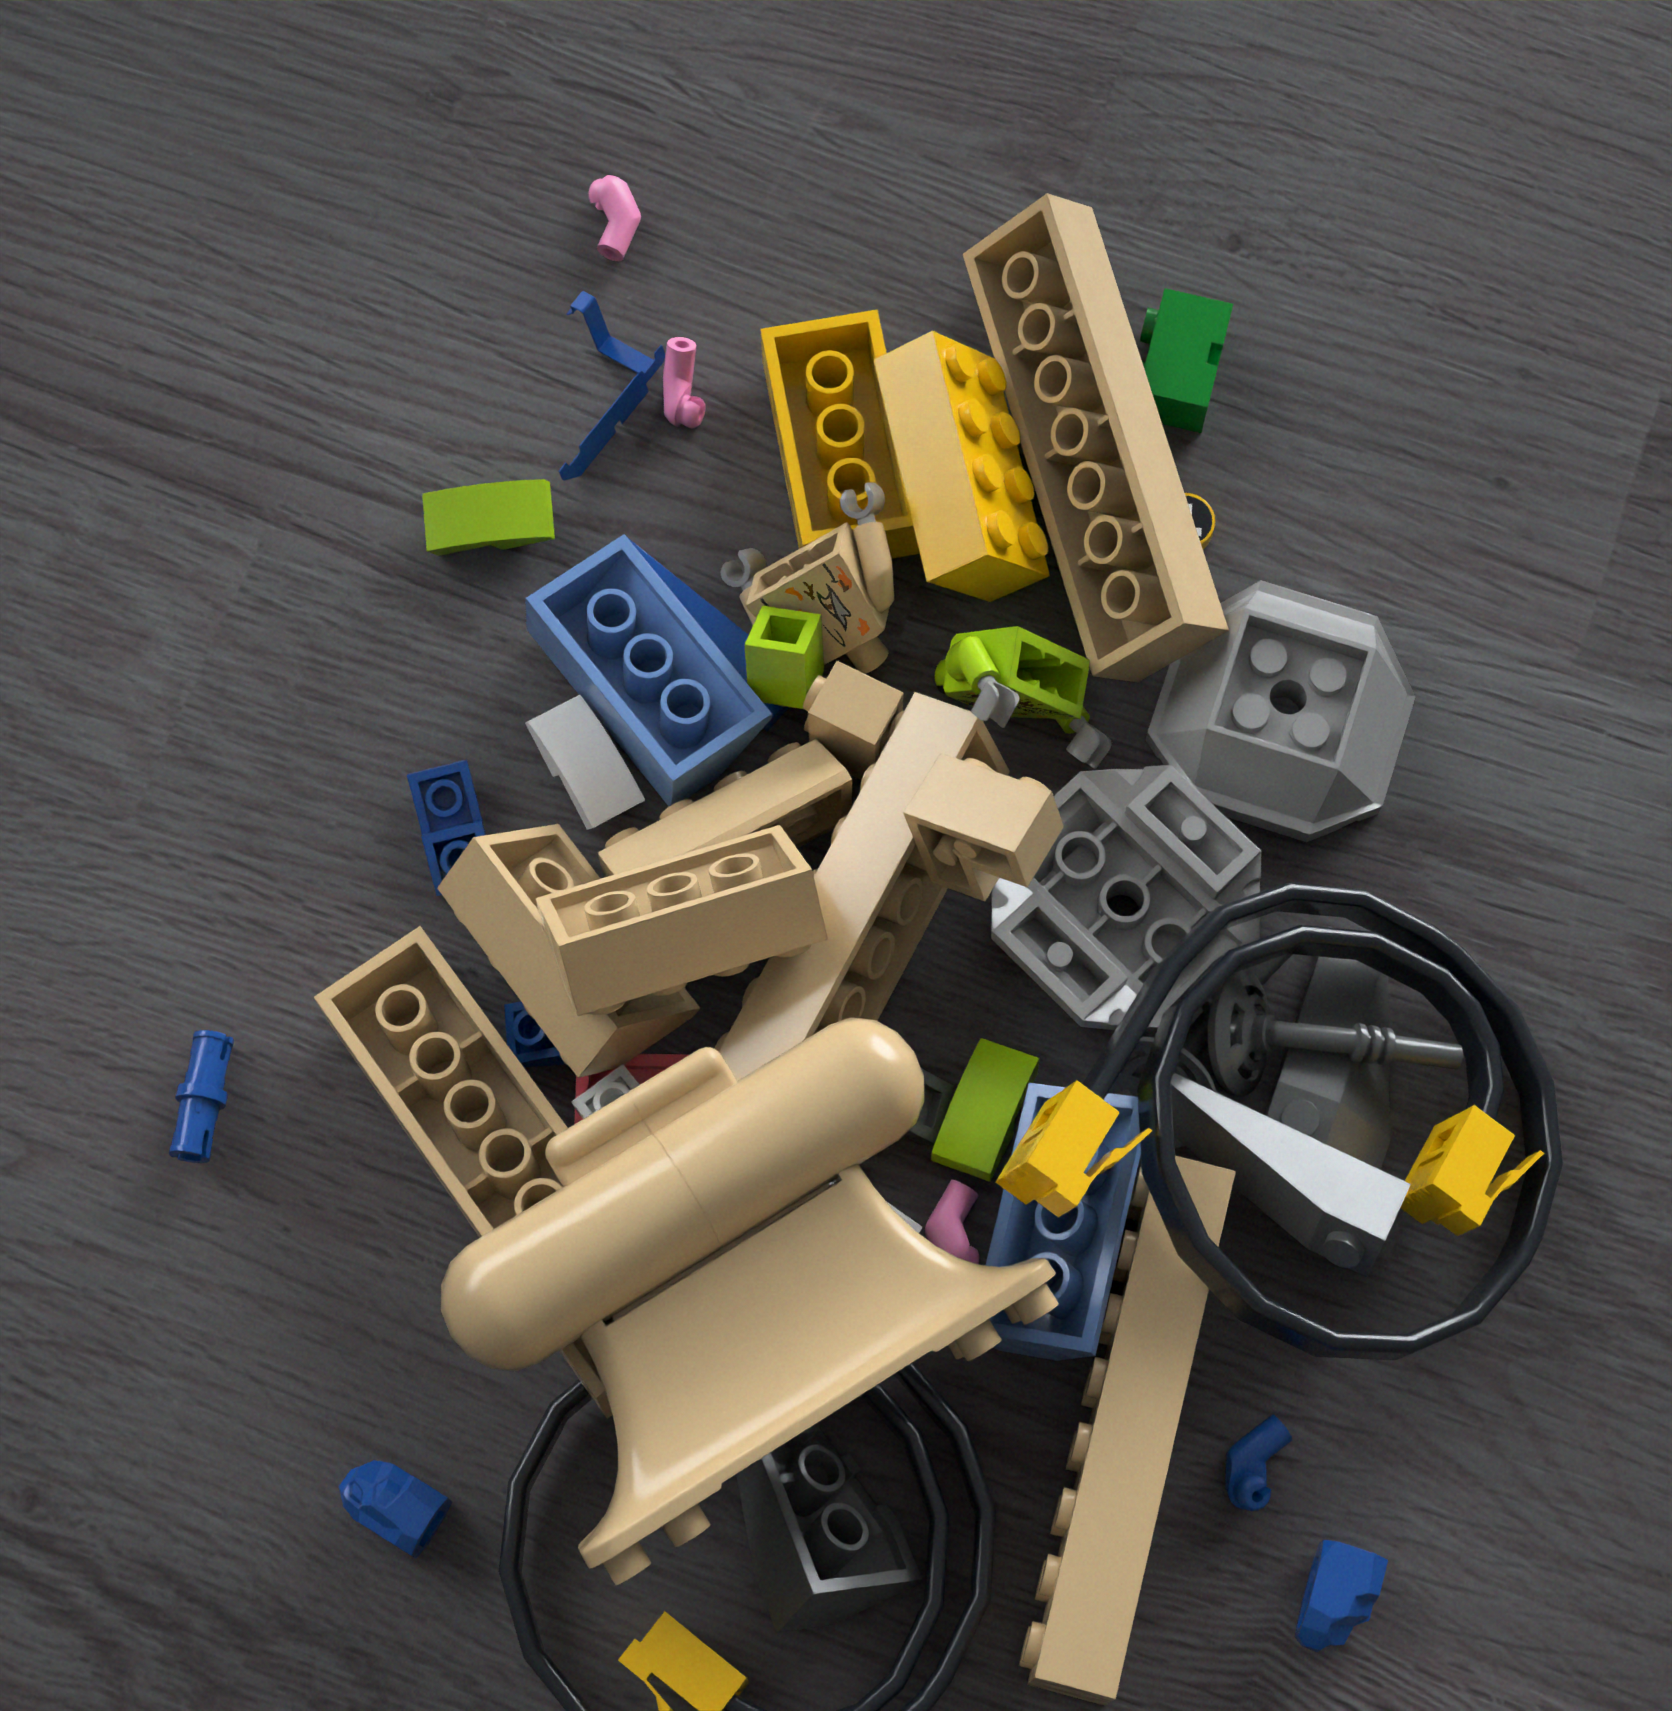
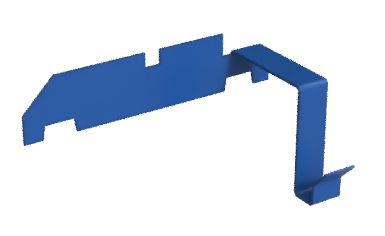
[558,291,665,481]

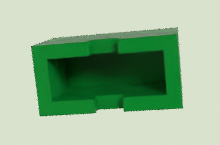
[1140,288,1233,433]

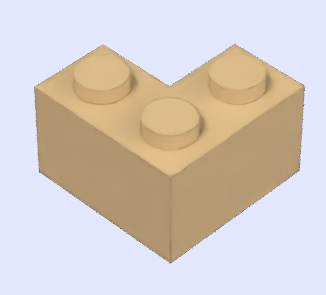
[903,753,1064,902]

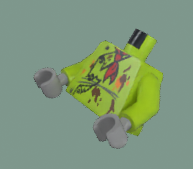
[935,626,1111,769]

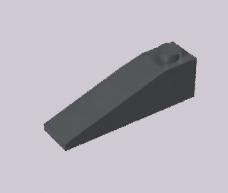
[1263,926,1391,1170]

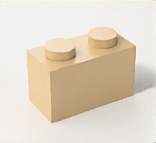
[803,661,904,780]

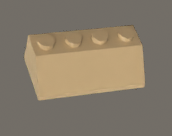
[598,739,852,877]
[437,824,700,1078]
[535,825,828,1016]

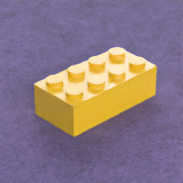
[760,309,920,558]
[873,331,1050,602]

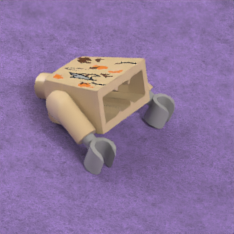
[721,482,894,674]

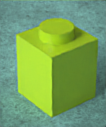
[744,605,824,709]

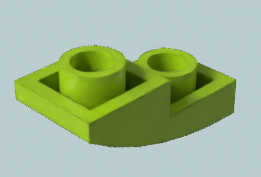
[422,479,555,556]
[931,1038,1039,1182]

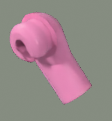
[589,175,641,261]
[663,337,706,429]
[925,1180,980,1264]

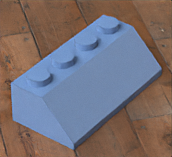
[525,534,772,806]
[986,1083,1141,1361]

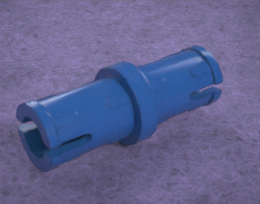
[168,1030,234,1163]

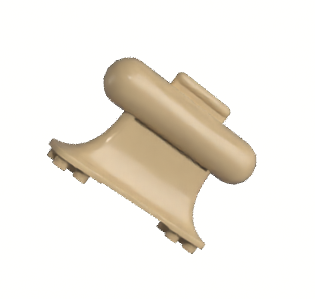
[441,1017,1059,1585]

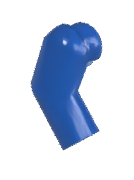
[1225,1414,1293,1511]

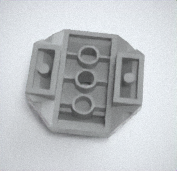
[1146,580,1415,842]
[991,765,1261,1034]

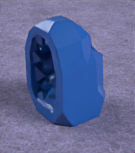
[339,1460,453,1559]
[1295,1540,1388,1652]

